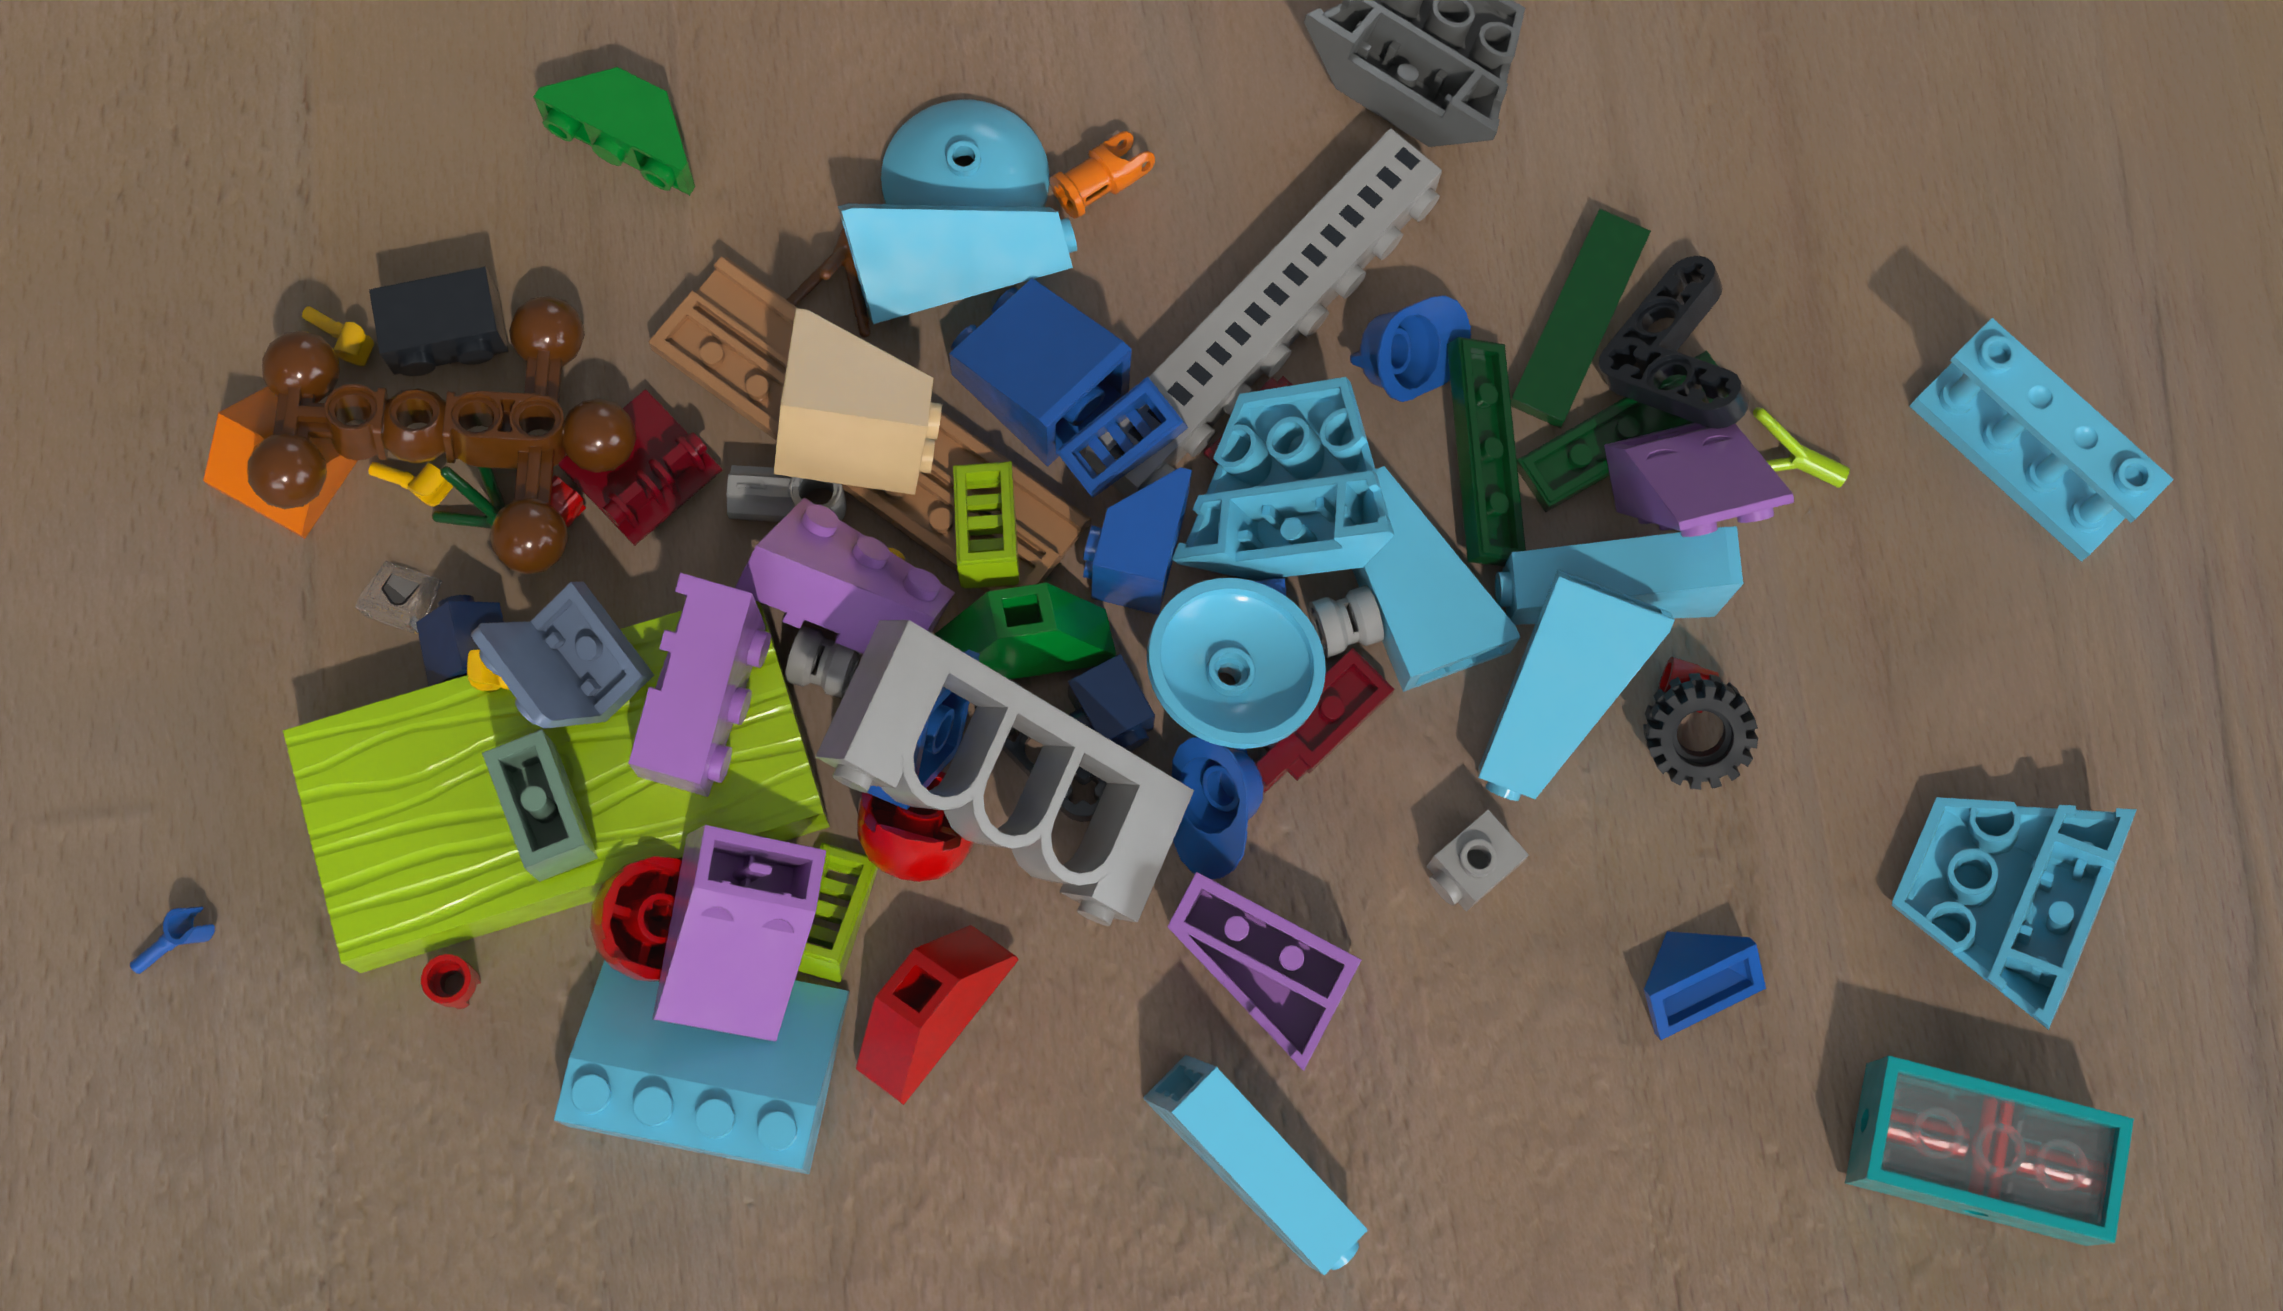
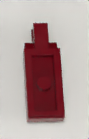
[1256,648,1395,794]

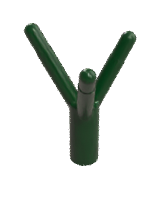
[432,466,505,529]

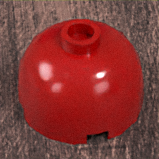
[857,771,974,882]
[590,856,682,982]

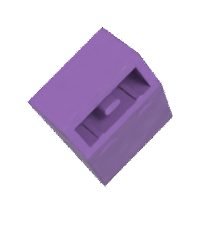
[1604,423,1794,537]
[652,825,826,1042]

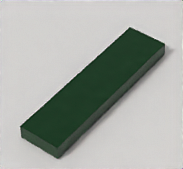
[1511,209,1651,429]
[1447,337,1526,566]
[1517,350,1728,513]

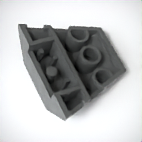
[1304,0,1525,147]

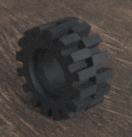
[1643,673,1758,790]

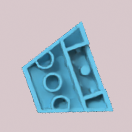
[1172,377,1395,581]
[1892,797,2137,1030]

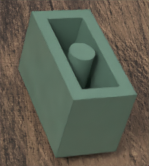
[482,730,598,882]

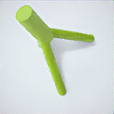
[1753,407,1850,488]

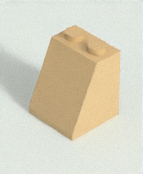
[774,308,942,495]

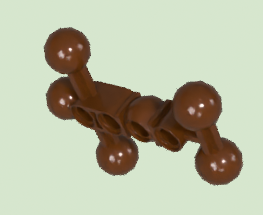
[247,296,637,574]

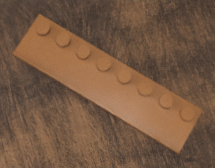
[648,257,1091,593]

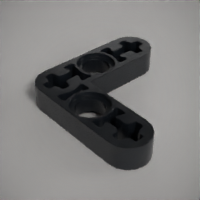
[1598,256,1749,429]

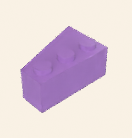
[735,498,955,654]
[628,573,771,797]
[1167,872,1361,1071]

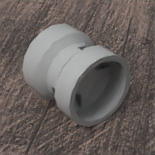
[1309,585,1384,658]
[785,625,861,699]

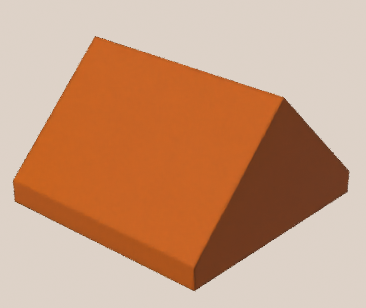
[203,386,358,539]

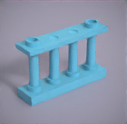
[1910,318,2174,562]

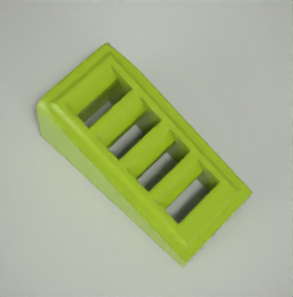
[953,461,1019,588]
[798,843,878,982]

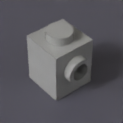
[1426,810,1529,912]

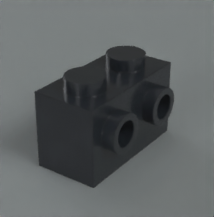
[369,267,509,376]

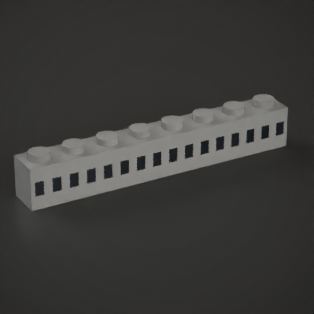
[1085,128,1442,498]

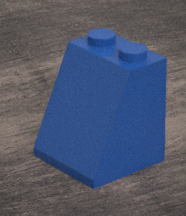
[949,278,1132,467]

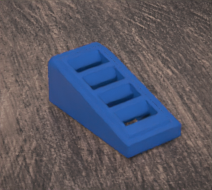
[1056,376,1189,498]

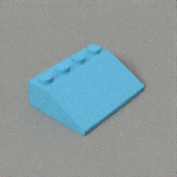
[554,960,850,1174]

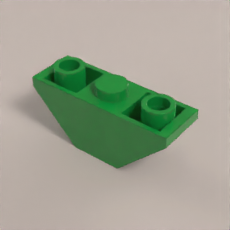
[533,67,695,196]
[934,583,1117,679]

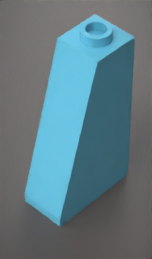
[837,203,1077,324]
[1352,466,1520,692]
[1495,526,1743,625]
[1478,569,1675,801]
[1143,1055,1368,1275]

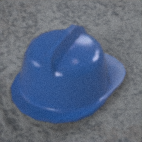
[1350,295,1471,402]
[1172,737,1264,879]

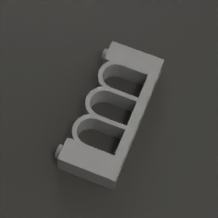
[815,620,1194,926]

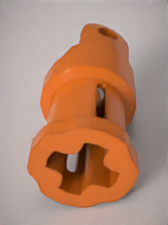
[1049,131,1155,219]

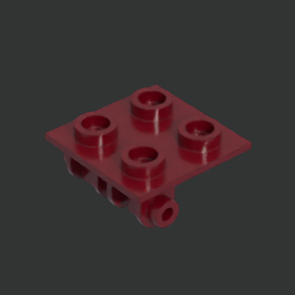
[558,389,723,546]

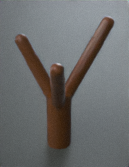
[786,228,870,338]

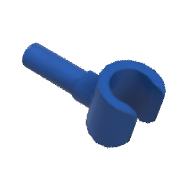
[130,906,215,974]

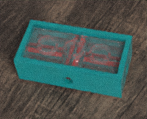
[1845,1055,2134,1246]

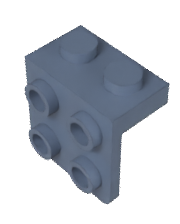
[471,582,654,728]

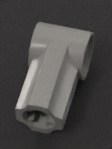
[726,465,847,522]

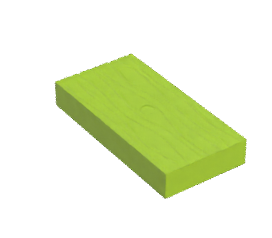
[283,600,830,973]

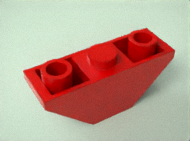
[855,925,1019,1105]

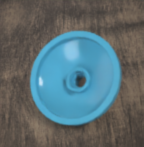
[881,99,1049,207]
[1147,578,1326,749]

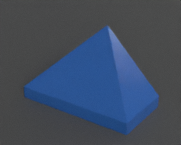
[1644,931,1766,1040]

